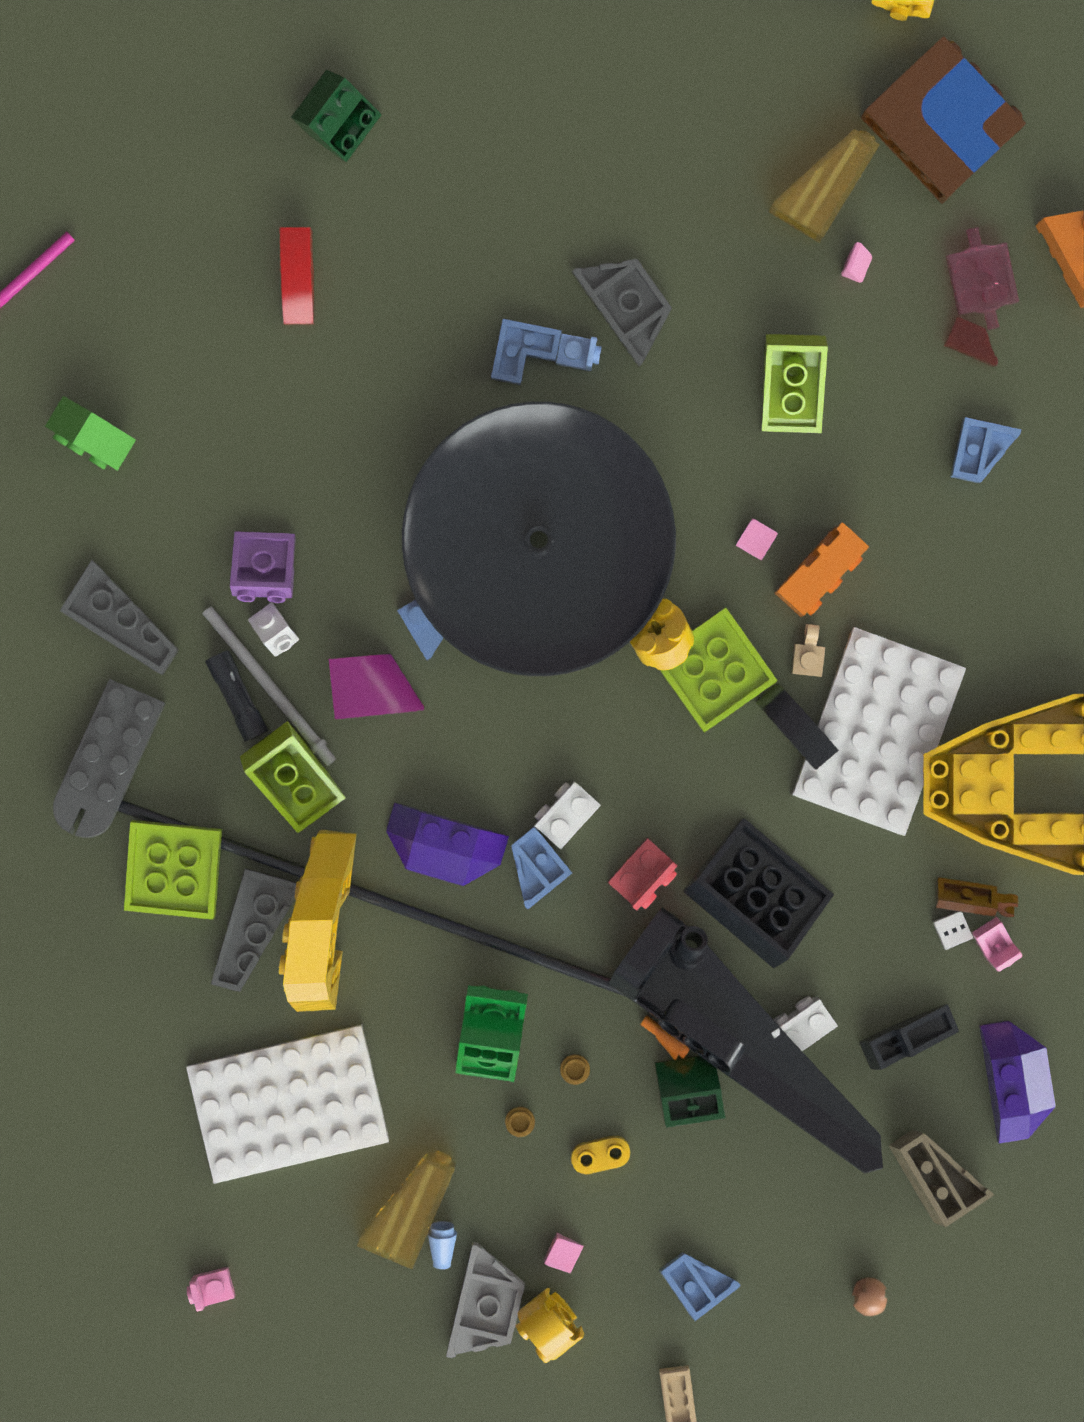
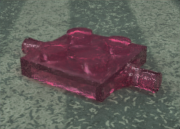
[946,227,1019,330]

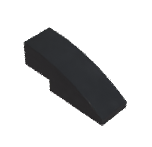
[755,683,839,770]
[859,1004,960,1070]

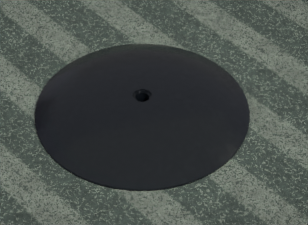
[402,402,676,676]

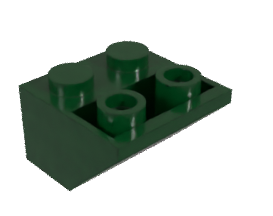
[290,69,382,162]
[654,1055,726,1128]

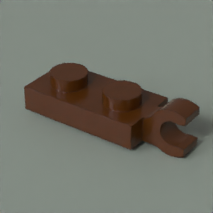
[935,877,1019,917]

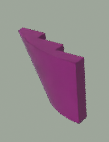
[329,654,424,719]

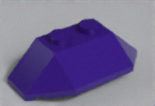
[386,802,509,886]
[979,1020,1056,1143]

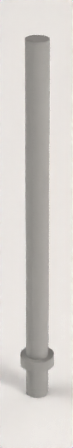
[202,606,336,766]

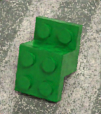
[455,985,528,1082]

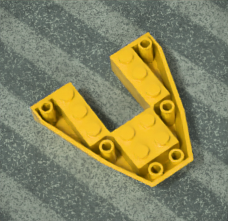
[923,694,1084,875]
[279,829,356,1012]

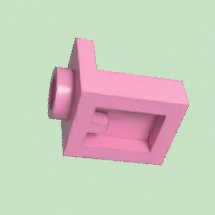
[187,1267,235,1312]

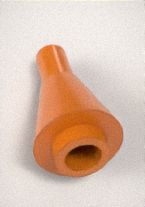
[640,1015,690,1060]

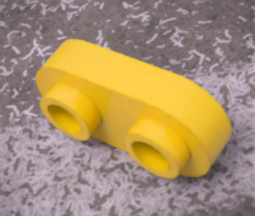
[571,1136,630,1174]

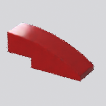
[280,227,314,325]

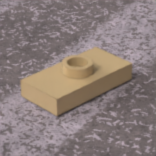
[659,1365,697,1422]

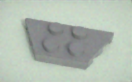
[446,1242,525,1358]

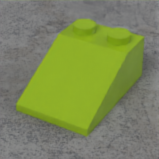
[762,334,828,433]
[240,721,346,833]

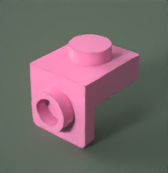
[972,917,1023,971]

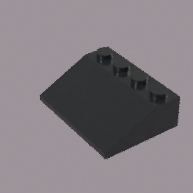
[683,818,834,969]

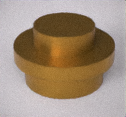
[560,1054,590,1085]
[505,1106,535,1137]

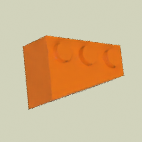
[1035,210,1084,308]
[774,522,869,617]

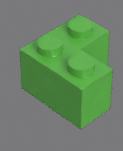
[45,396,136,471]

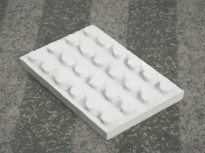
[792,627,966,836]
[186,1024,389,1184]

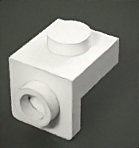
[248,602,299,656]

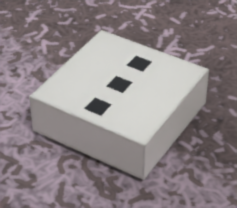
[932,911,973,950]

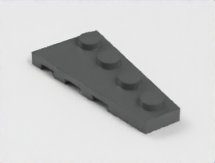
[60,560,179,675]
[211,868,297,992]

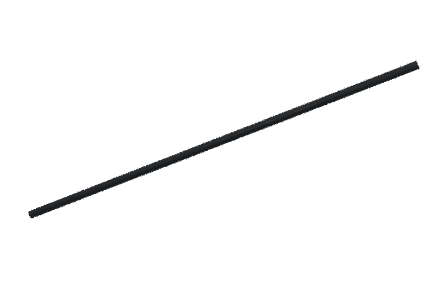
[118,800,626,997]

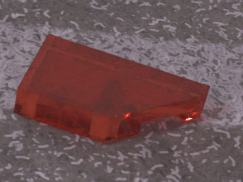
[944,317,999,367]

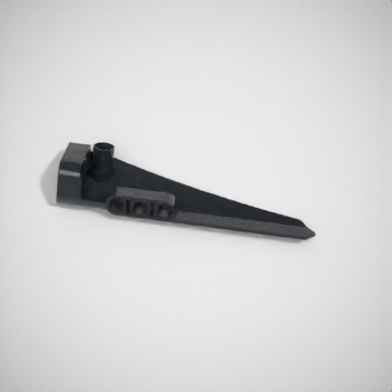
[608,907,883,1174]

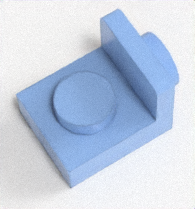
[556,333,602,371]

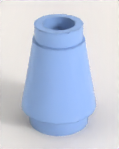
[427,1221,457,1269]

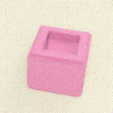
[841,242,872,283]
[735,518,778,560]
[544,1233,584,1273]

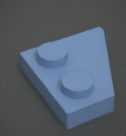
[659,1252,741,1321]

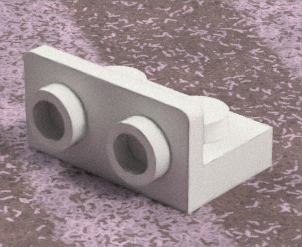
[534,781,601,849]
[771,996,838,1051]

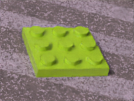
[660,608,778,733]
[124,820,222,920]

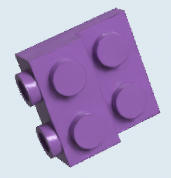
[230,532,296,603]

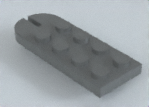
[53,679,166,838]

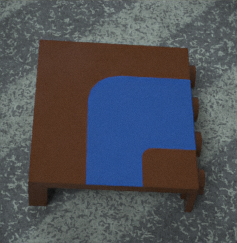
[861,36,1026,204]

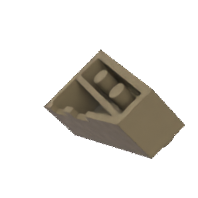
[888,1130,994,1228]

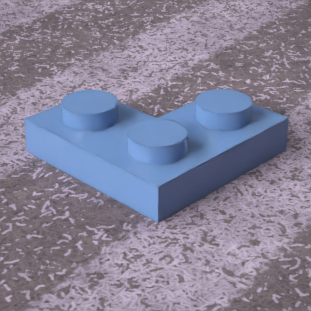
[491,319,562,385]

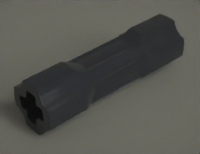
[205,650,269,742]

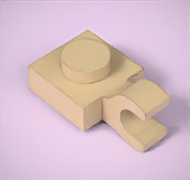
[791,624,825,677]

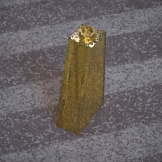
[769,129,880,243]
[357,1151,456,1269]

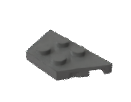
[572,259,672,367]

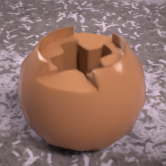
[852,1277,888,1316]

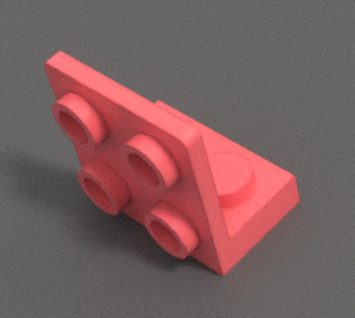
[608,838,678,911]

